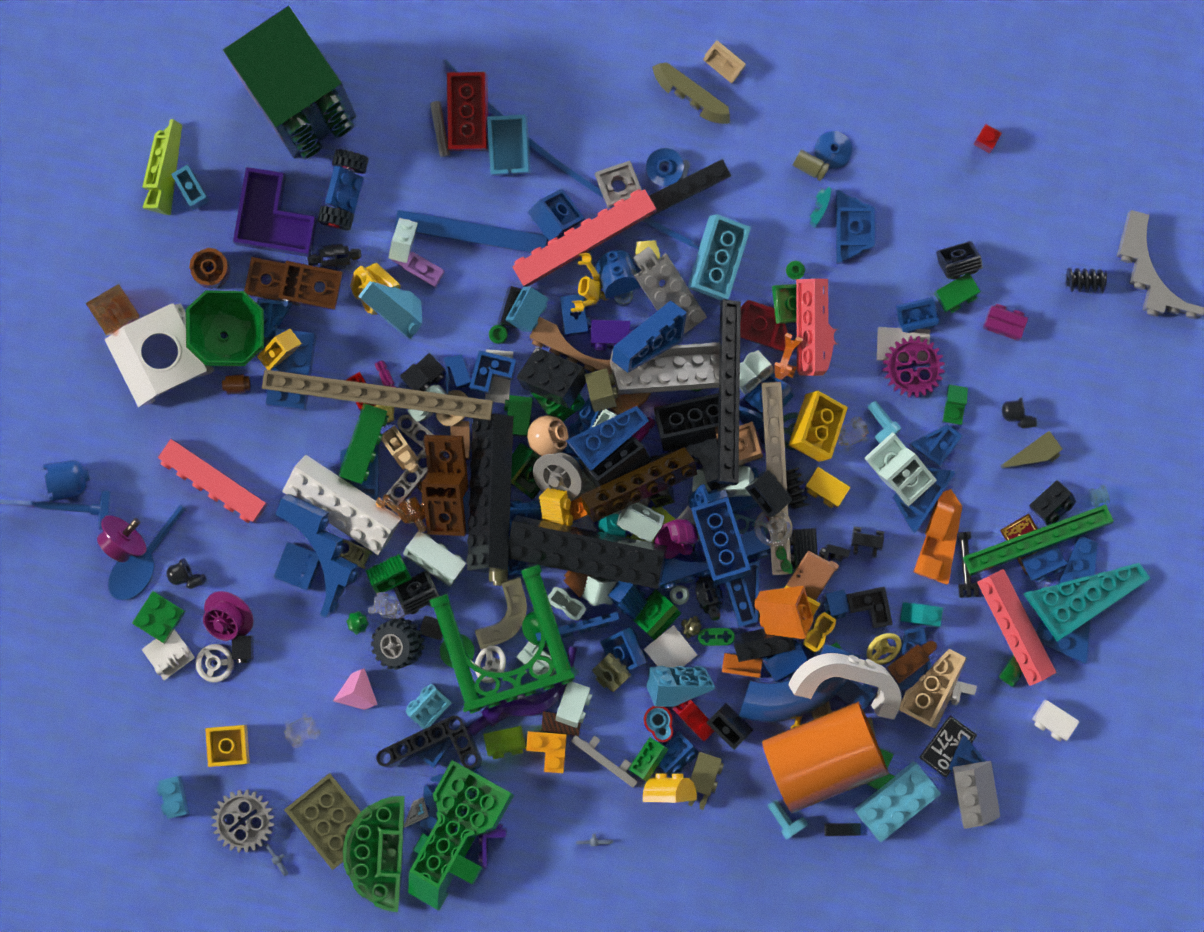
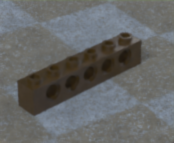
[580,447,697,523]

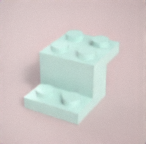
[864,432,937,506]

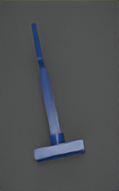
[0,490,110,530]

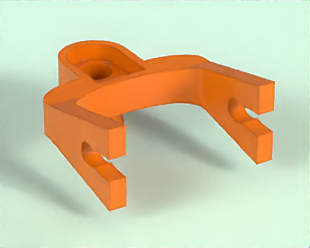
[774,333,803,380]

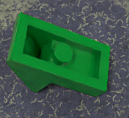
[942,384,968,425]

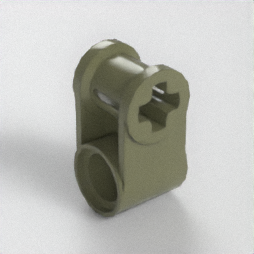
[340,540,373,569]

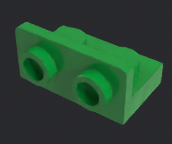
[629,737,669,782]

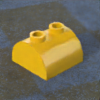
[643,773,697,803]

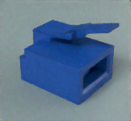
[443,354,471,394]

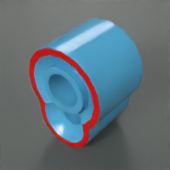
[643,706,673,742]

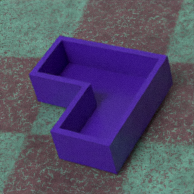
[233,167,317,257]

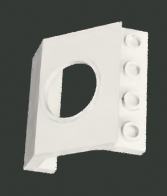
[104,303,215,407]

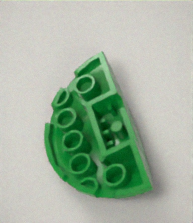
[343,796,405,912]

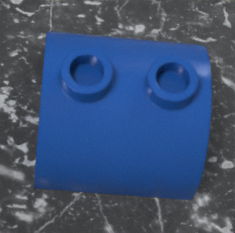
[595,250,642,299]
[600,627,647,671]

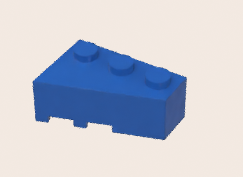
[725,560,760,628]

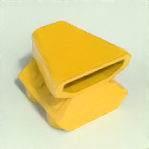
[350,263,401,315]

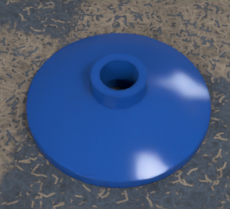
[814,131,853,169]
[646,148,684,186]

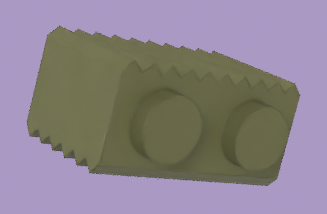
[585,368,619,412]

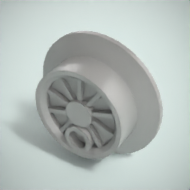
[533,453,582,500]

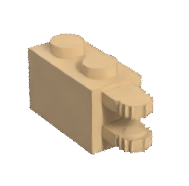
[381,425,419,473]

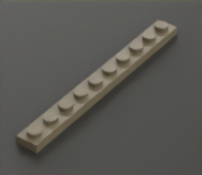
[762,382,792,575]

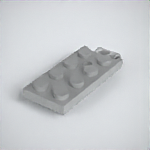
[633,247,707,334]

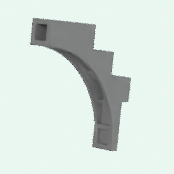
[1117,210,1204,319]

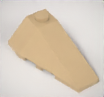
[899,649,967,728]

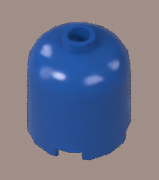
[43,460,90,502]

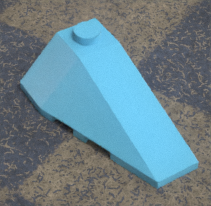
[358,281,422,339]

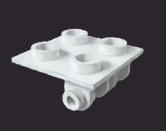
[141,629,195,680]

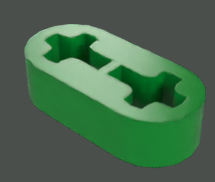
[698,628,735,646]

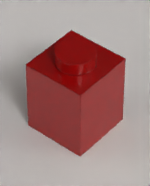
[973,124,1002,154]

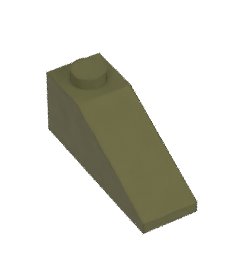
[1001,431,1063,469]

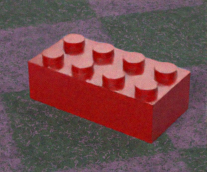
[447,72,489,151]

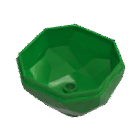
[186,290,264,366]

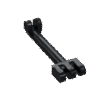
[958,531,979,598]

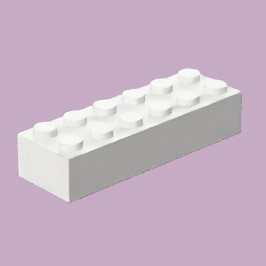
[282,455,402,555]

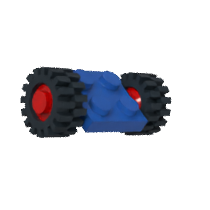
[317,149,369,231]

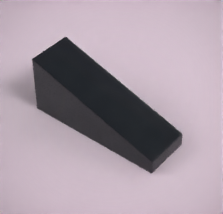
[824,823,861,836]

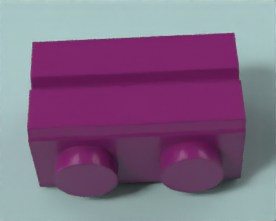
[983,304,1028,341]

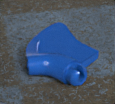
[739,406,765,444]

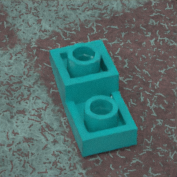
[809,186,831,228]

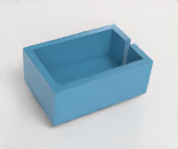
[487,114,531,176]

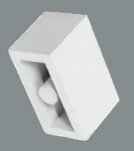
[1031,700,1080,742]

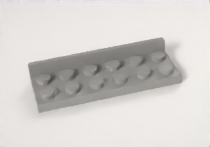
[610,342,720,395]

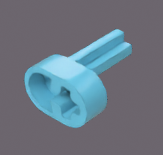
[867,401,901,443]
[767,799,809,840]

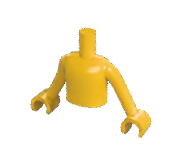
[571,253,608,312]

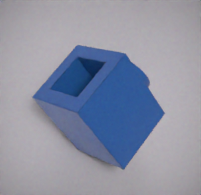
[823,589,850,619]

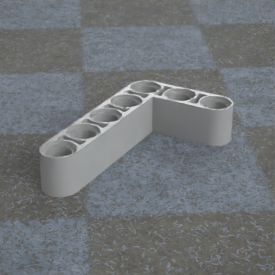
[379,415,445,513]

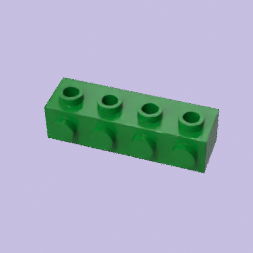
[338,403,389,484]

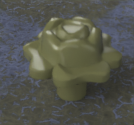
[681,616,701,638]

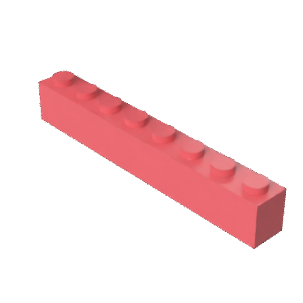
[512,189,657,287]

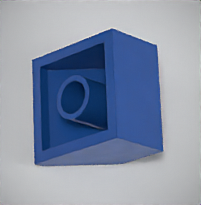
[528,189,585,241]

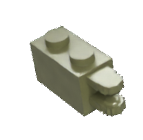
[688,752,724,810]

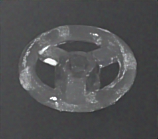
[755,511,793,547]

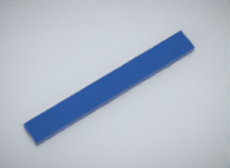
[394,210,547,253]

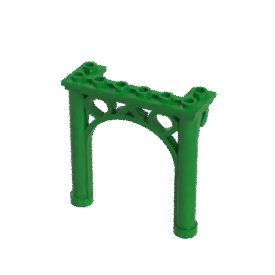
[429,565,579,714]

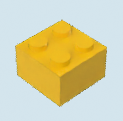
[205,725,250,767]

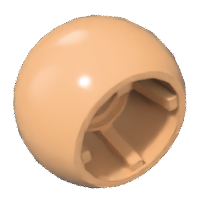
[527,415,569,456]

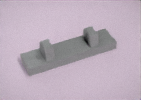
[571,735,638,788]

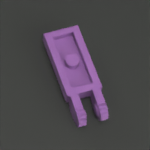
[391,252,445,288]

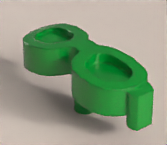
[775,546,793,574]

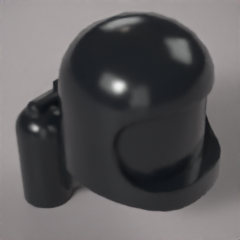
[1001,397,1037,429]
[166,558,207,589]

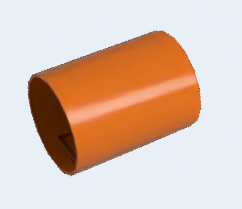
[762,701,888,813]

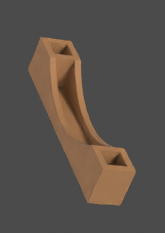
[529,317,613,374]

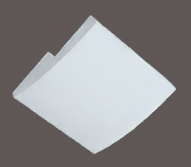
[644,625,697,667]

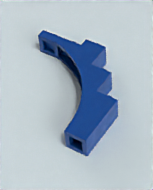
[275,494,358,618]

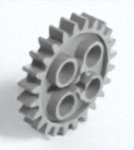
[211,789,275,853]

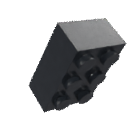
[517,347,587,409]

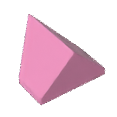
[333,668,378,710]

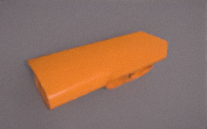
[913,489,962,585]

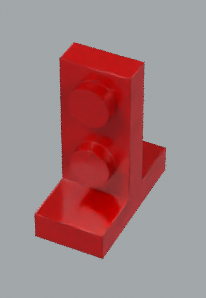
[671,700,714,742]

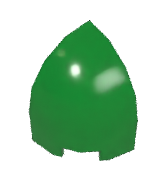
[998,654,1023,688]

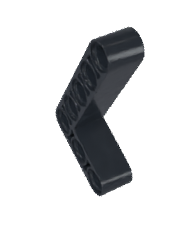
[376,716,482,770]

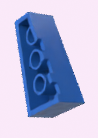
[612,300,687,373]

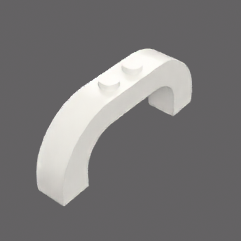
[788,653,901,720]

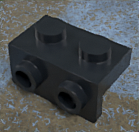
[1029,480,1076,526]

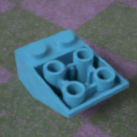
[647,666,715,707]

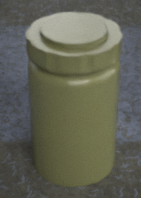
[792,149,829,181]

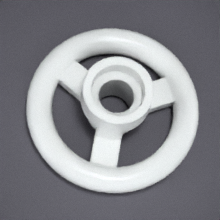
[196,644,234,683]
[475,645,506,683]

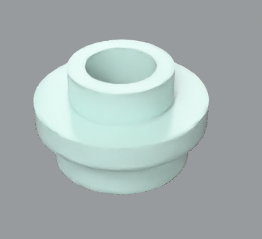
[670,585,689,605]

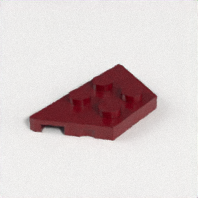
[719,300,787,352]

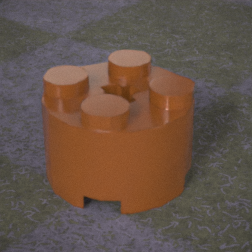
[189,247,231,289]

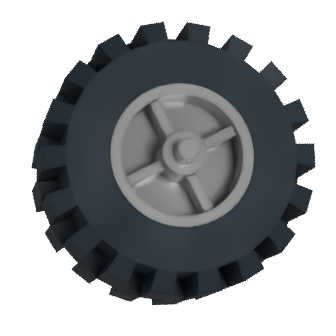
[371,618,424,670]

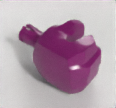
[654,519,698,559]

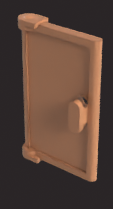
[786,551,839,601]

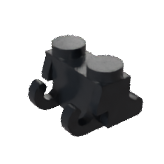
[851,526,884,558]

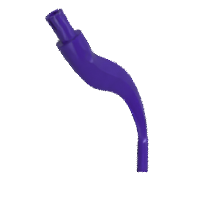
[468,646,577,736]

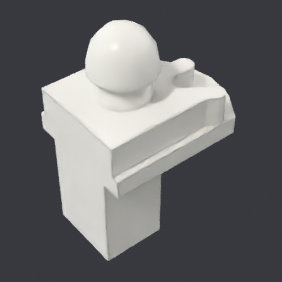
[950,681,977,705]

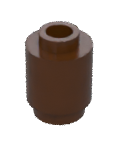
[222,374,251,395]

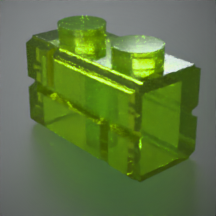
[483,726,526,759]

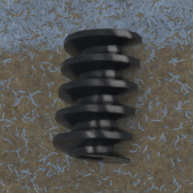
[1065,268,1107,293]
[786,468,810,510]

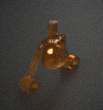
[376,481,427,533]

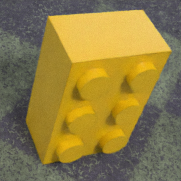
[789,390,848,462]

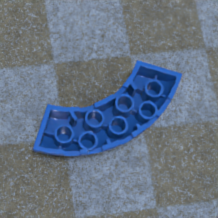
[738,643,861,722]

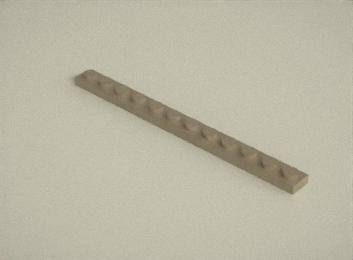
[262,369,494,420]

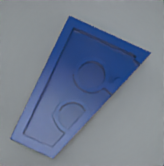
[897,627,932,690]

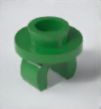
[786,261,805,280]

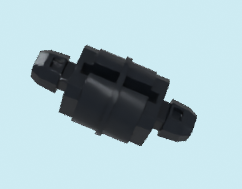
[307,244,361,270]
[695,576,724,621]

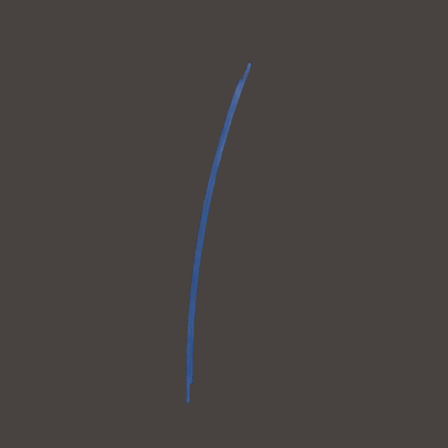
[444,59,699,250]

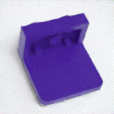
[479,824,507,869]

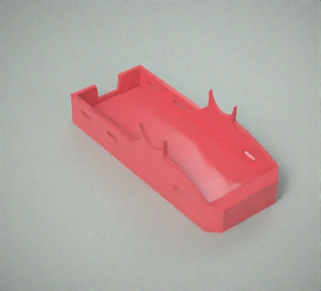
[796,279,838,376]

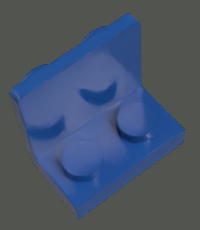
[274,542,320,591]

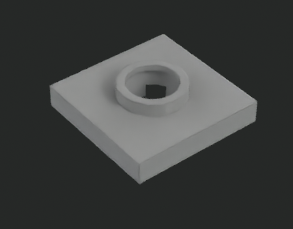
[594,161,642,209]

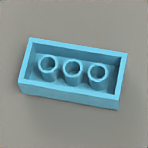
[687,214,751,300]
[853,761,941,842]

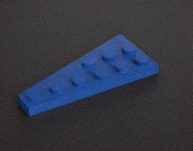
[1036,536,1098,664]

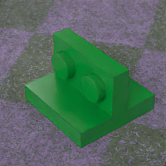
[631,589,681,640]

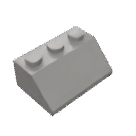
[952,761,1000,829]

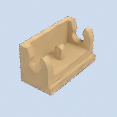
[703,40,746,84]

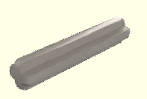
[430,101,450,157]

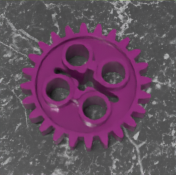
[882,336,945,398]

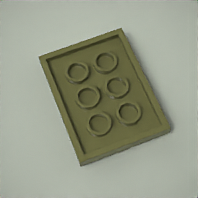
[284,773,361,871]

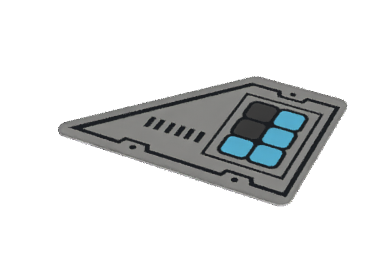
[404,797,428,828]

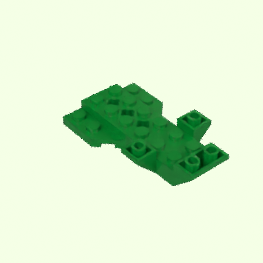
[408,760,514,911]

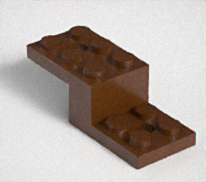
[244,257,343,310]
[422,435,469,536]

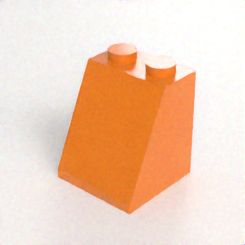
[755,586,814,639]

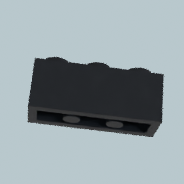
[734,628,796,662]

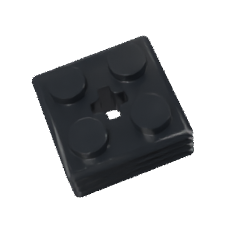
[936,241,983,280]
[393,570,439,615]

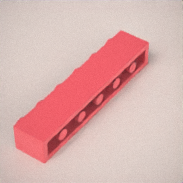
[158,439,268,524]
[977,569,1057,686]

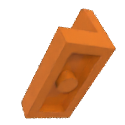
[721,653,762,678]

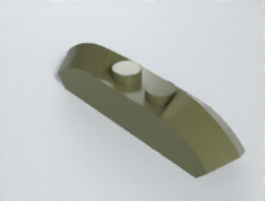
[652,62,730,124]

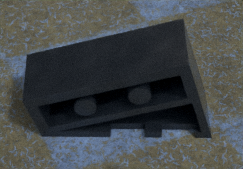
[578,437,651,487]

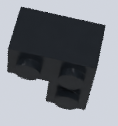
[400,353,446,391]
[846,586,893,629]

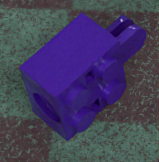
[591,320,633,351]

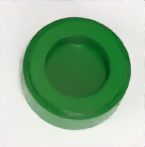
[489,325,508,344]

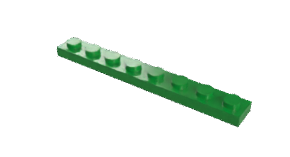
[963,504,1114,576]

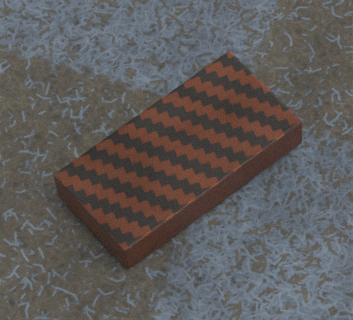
[541,711,581,736]

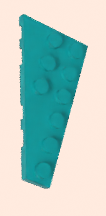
[1024,563,1150,642]

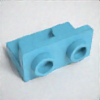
[405,683,452,729]

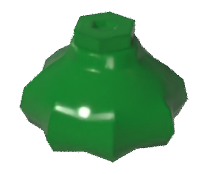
[346,611,369,635]

